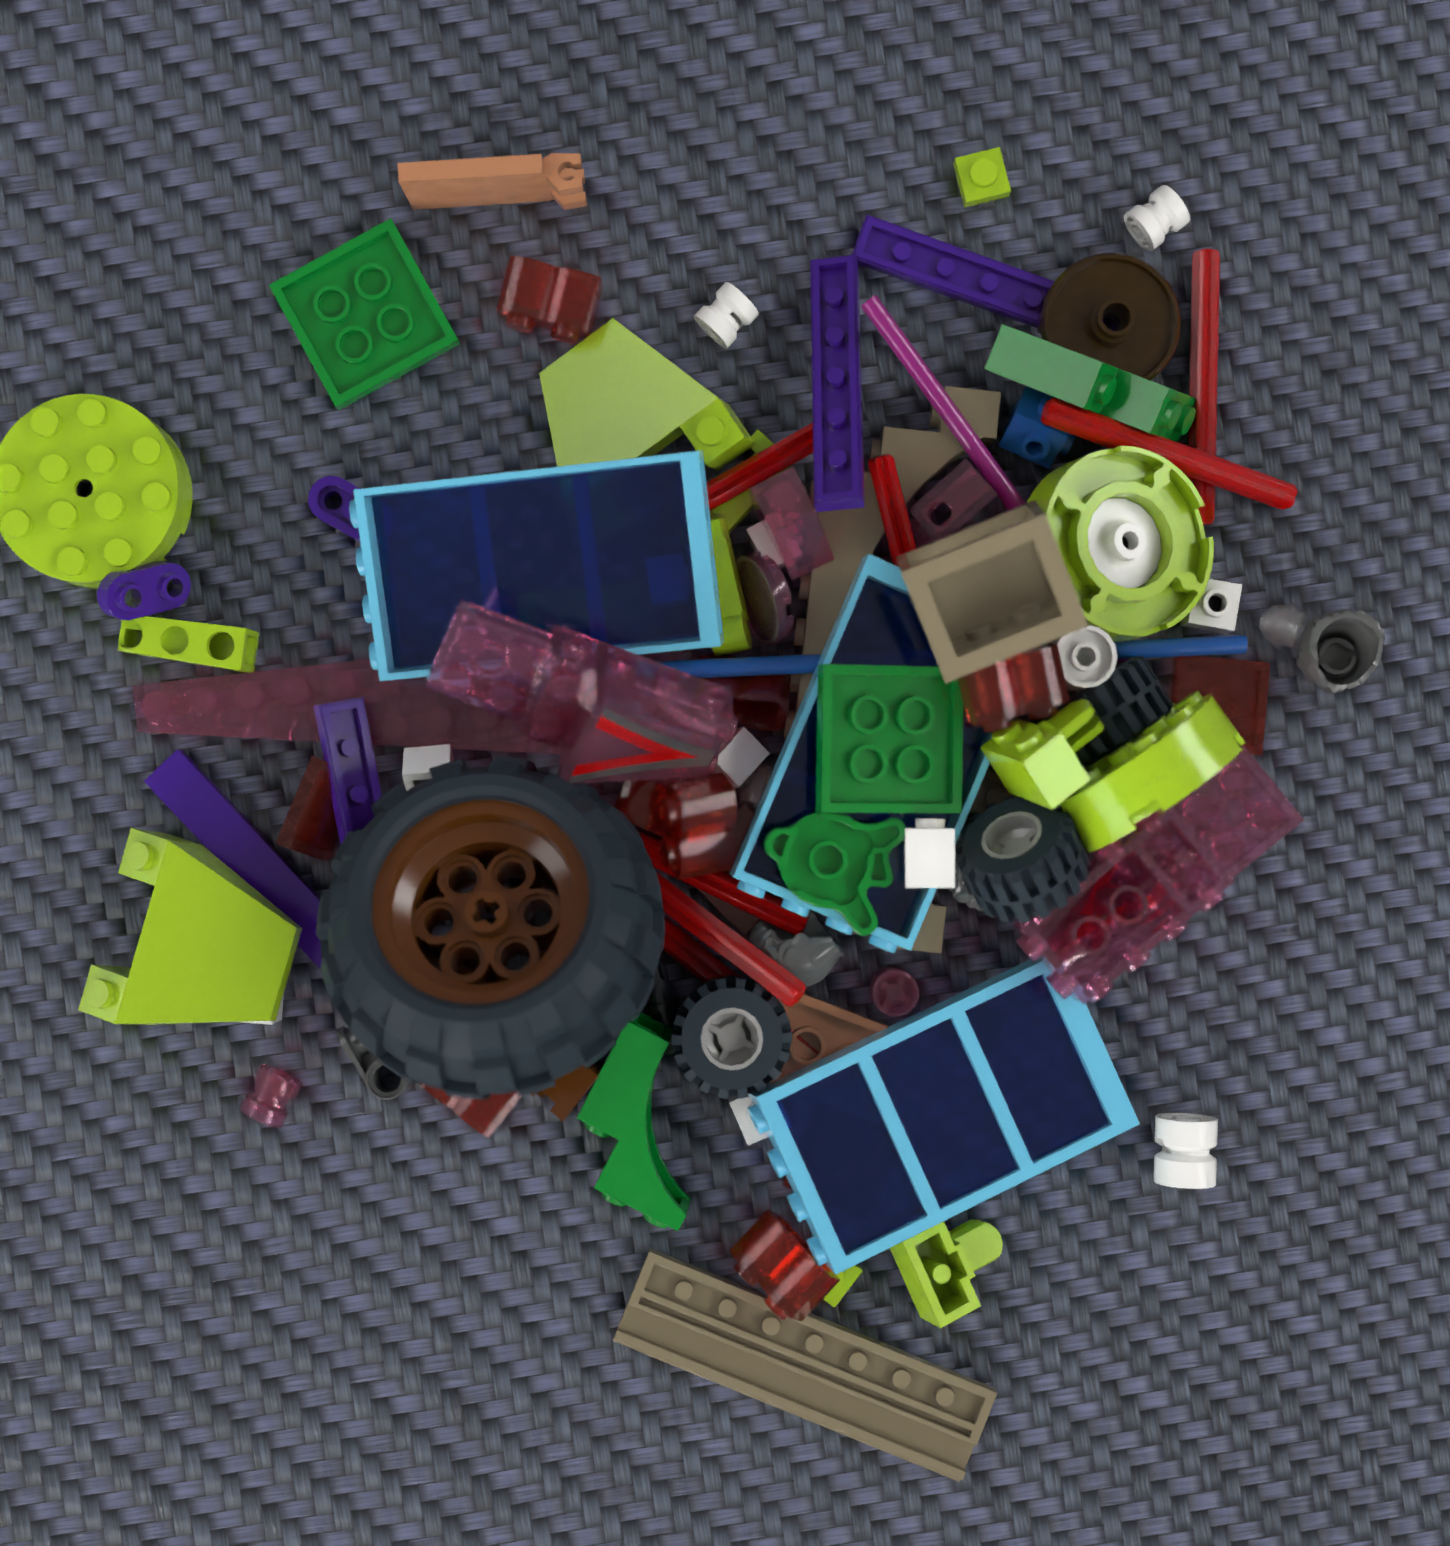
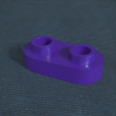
[308,476,398,543]
[97,561,191,620]

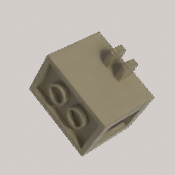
[897,500,1088,683]

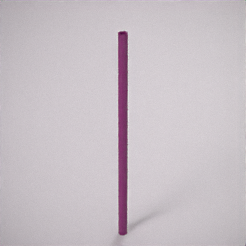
[861,294,1127,663]

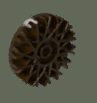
[1037,253,1181,381]

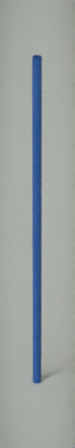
[494,635,1248,688]

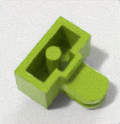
[980,699,1104,810]
[890,1219,1003,1328]

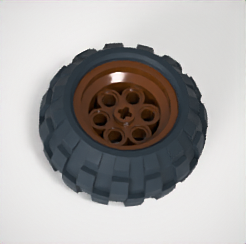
[316,756,665,1099]

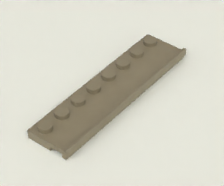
[613,1248,997,1482]

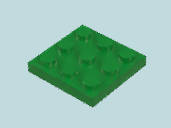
[269,218,460,410]
[816,664,964,813]

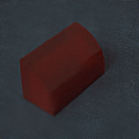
[276,756,342,860]

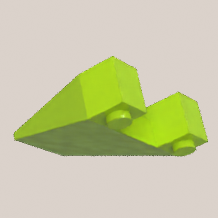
[539,318,755,552]
[78,828,302,1025]

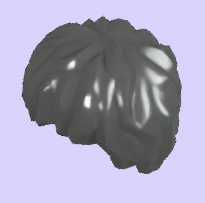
[1296,609,1385,694]
[750,911,845,986]

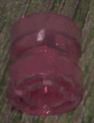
[869,967,919,1017]
[239,1064,303,1128]

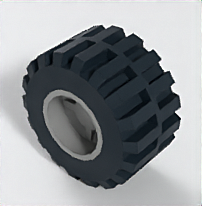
[1041,656,1174,767]
[955,795,1089,923]
[672,975,792,1099]

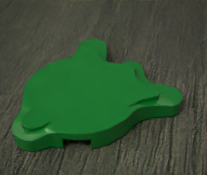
[764,812,906,936]

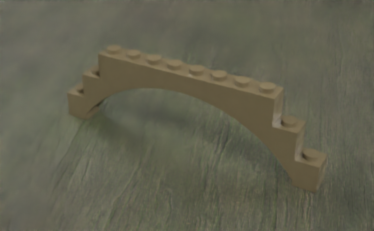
[774,386,1001,953]

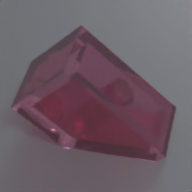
[749,467,834,581]

